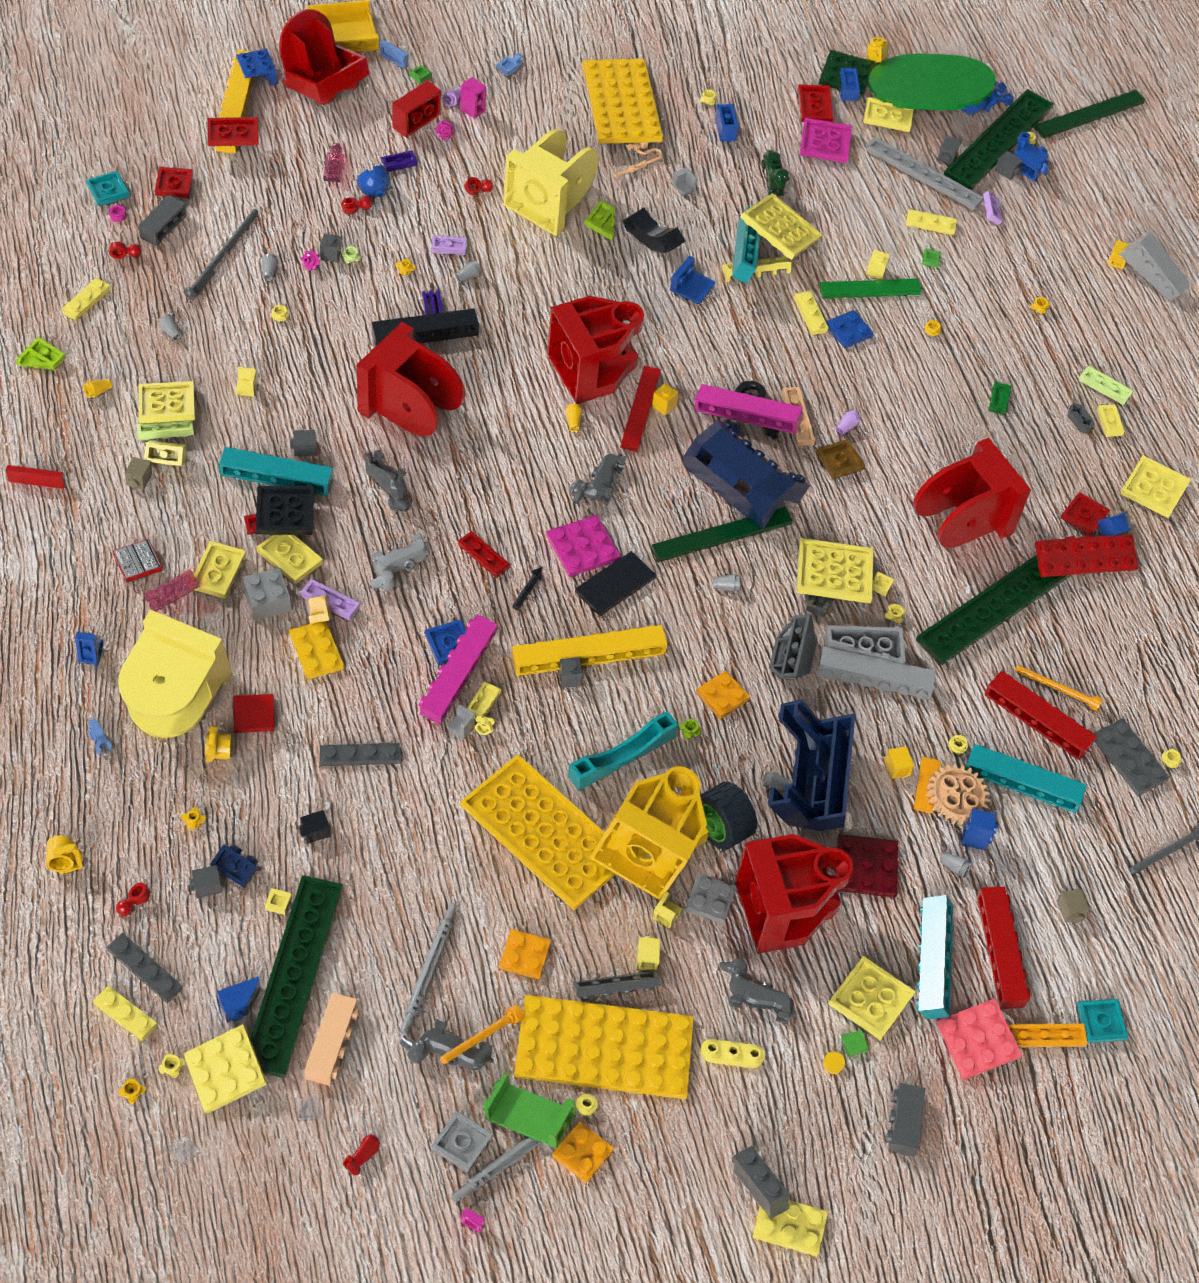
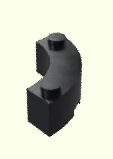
[622,207,686,253]

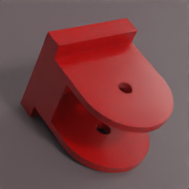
[356,322,466,437]
[913,437,1031,548]

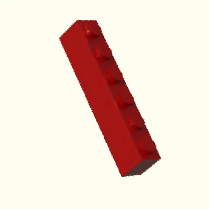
[984,670,1097,761]
[977,887,1031,1009]

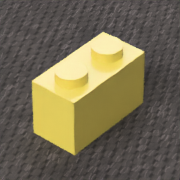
[144,441,187,466]

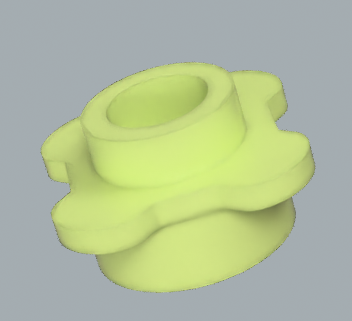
[341,246,361,263]

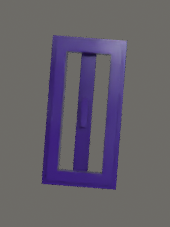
[381,150,418,172]
[422,290,443,315]

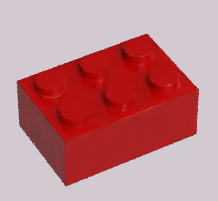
[392,80,441,138]

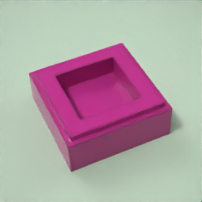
[461,1208,485,1233]

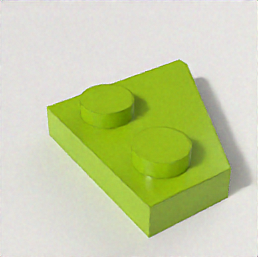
[584,200,615,241]
[15,337,67,370]

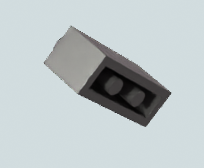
[138,195,187,246]
[886,1083,926,1157]
[733,1146,789,1219]

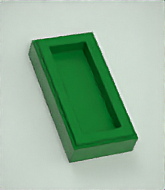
[988,382,1011,415]

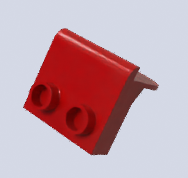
[279,9,370,104]

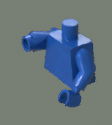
[1013,132,1050,182]

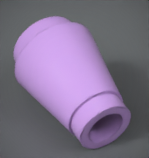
[443,87,461,106]
[836,410,860,436]

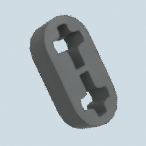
[1067,403,1095,433]

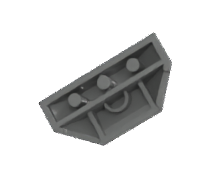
[769,614,816,679]

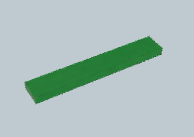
[819,278,921,299]

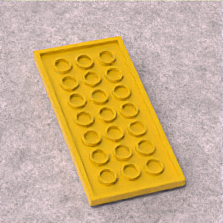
[582,58,663,144]
[460,754,616,911]
[514,995,694,1099]

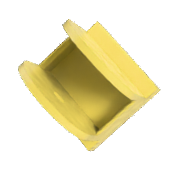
[503,129,599,236]
[118,610,233,738]

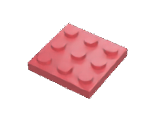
[936,998,1022,1081]

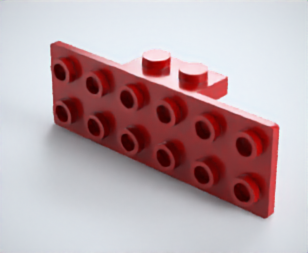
[1035,534,1139,577]

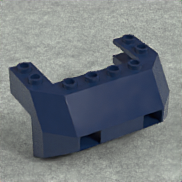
[683,420,810,530]
[768,699,856,831]

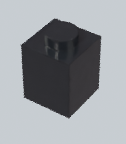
[298,810,331,844]

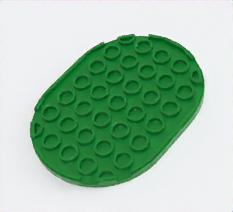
[869,54,996,110]

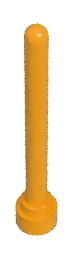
[1015,665,1103,712]
[440,1005,524,1064]

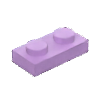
[983,191,1003,225]
[431,236,466,255]

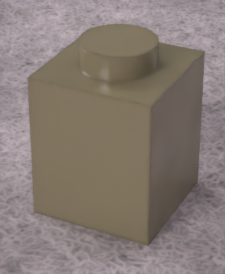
[124,457,152,490]
[1057,889,1089,923]

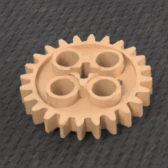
[926,764,990,825]

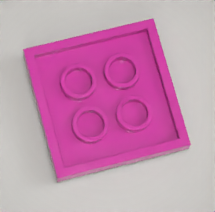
[799,118,852,163]
[546,515,620,577]

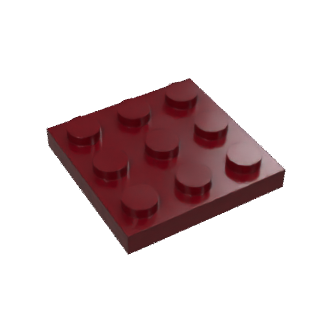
[837,834,898,898]

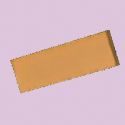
[913,757,941,814]

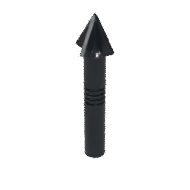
[512,567,543,610]

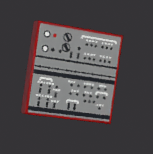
[112,538,163,583]

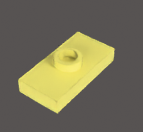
[467,681,502,718]

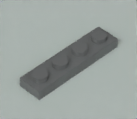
[320,743,401,767]
[107,933,183,1003]
[573,971,660,998]

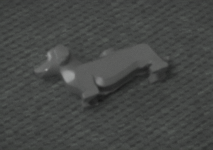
[364,450,410,512]
[570,453,627,506]
[719,958,797,1025]
[400,1019,494,1070]

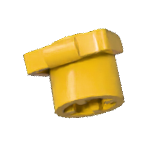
[205,725,233,762]
[46,836,83,874]

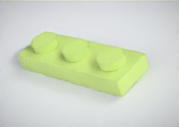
[1079,366,1133,405]
[137,420,194,440]

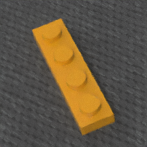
[1007,1024,1088,1047]

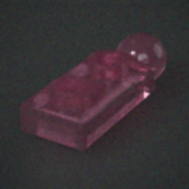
[323,143,344,182]

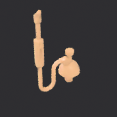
[614,142,663,178]

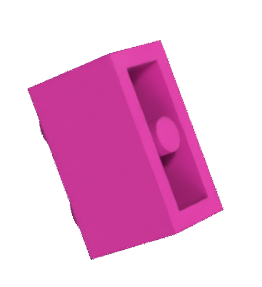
[460,77,486,119]

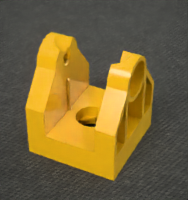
[590,766,707,900]

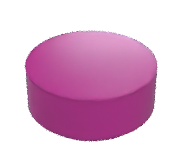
[109,205,127,222]

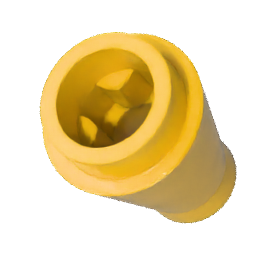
[83,379,112,398]
[565,404,583,432]

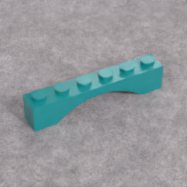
[568,711,679,791]

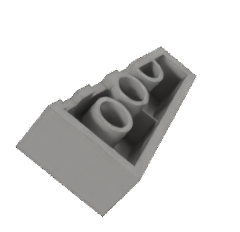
[1119,232,1190,300]
[823,625,906,664]

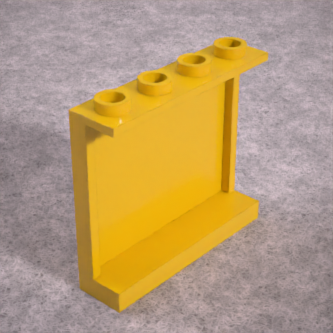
[307,0,379,52]

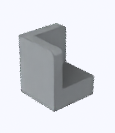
[671,167,698,196]
[447,705,476,740]

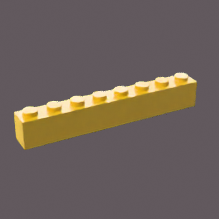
[216,50,255,153]
[511,625,667,676]

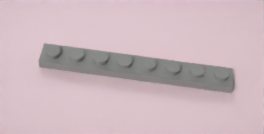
[866,137,984,210]

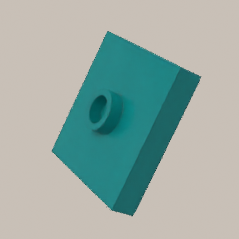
[85,171,130,206]
[1076,999,1128,1043]

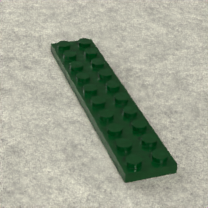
[943,89,1054,190]
[916,555,1072,665]
[250,875,343,1078]

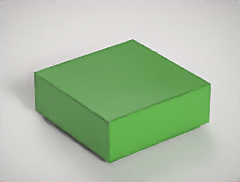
[409,65,432,84]
[922,249,941,268]
[841,1030,869,1057]

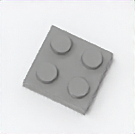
[685,873,737,924]
[431,1111,493,1173]

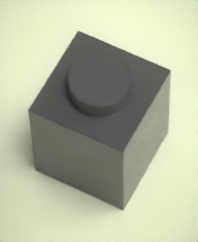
[937,136,961,165]
[995,151,1023,180]
[320,233,341,263]
[290,430,316,456]
[559,657,582,688]
[189,865,222,898]

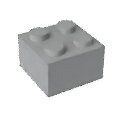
[242,568,291,620]

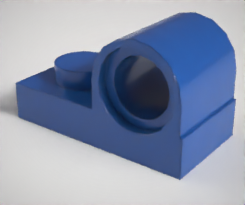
[840,68,860,101]
[75,632,104,665]

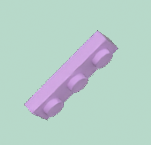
[301,579,360,621]

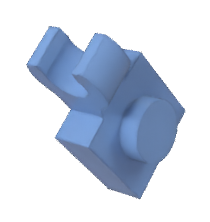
[497,53,523,77]
[87,718,112,756]

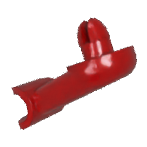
[343,1134,380,1175]

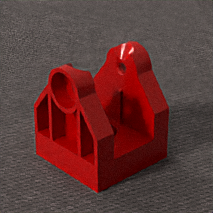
[547,296,644,404]
[735,834,853,954]

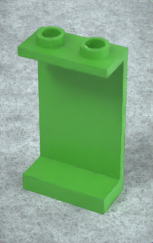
[483,1073,576,1148]

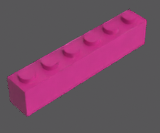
[695,384,803,434]
[418,614,498,725]

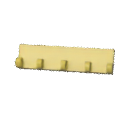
[722,256,791,282]

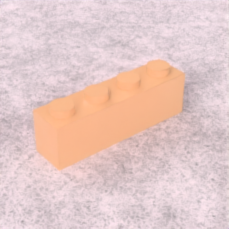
[305,993,360,1086]

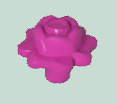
[435,120,454,140]
[301,250,320,271]

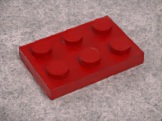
[797,84,833,122]
[207,117,259,146]

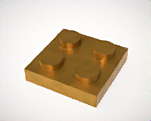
[816,439,865,479]

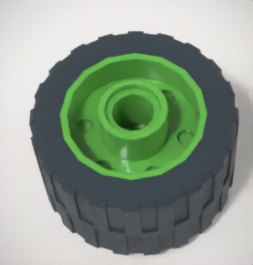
[700,781,757,850]

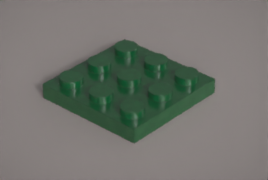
[819,50,875,96]

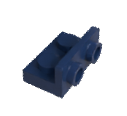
[210,844,262,888]

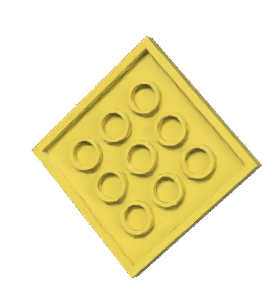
[740,193,823,260]
[796,538,873,604]

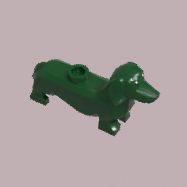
[761,150,790,196]

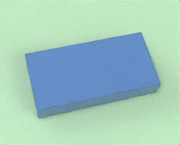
[380,40,408,69]

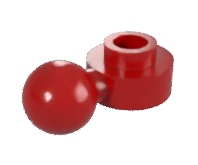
[464,177,493,195]
[341,196,372,214]
[109,242,142,259]
[116,883,151,916]

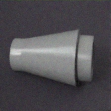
[262,254,279,281]
[455,261,482,283]
[158,314,182,341]
[713,574,740,592]
[762,770,793,791]
[940,852,972,878]

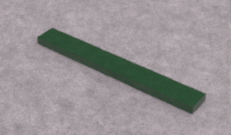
[1035,90,1145,138]
[651,507,793,562]

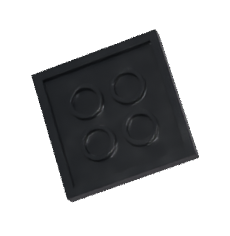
[255,486,314,535]

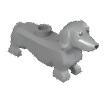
[370,533,430,591]

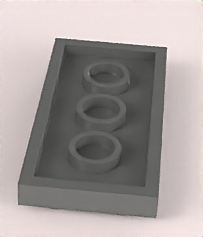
[1093,718,1170,797]

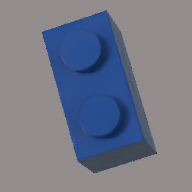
[715,104,738,141]
[961,808,998,850]

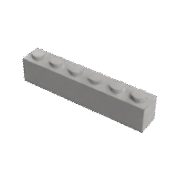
[817,646,936,700]

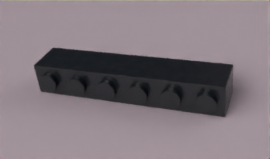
[372,308,479,347]

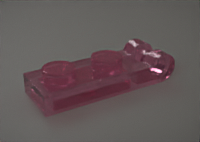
[144,569,200,612]

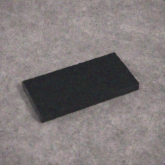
[575,551,656,616]

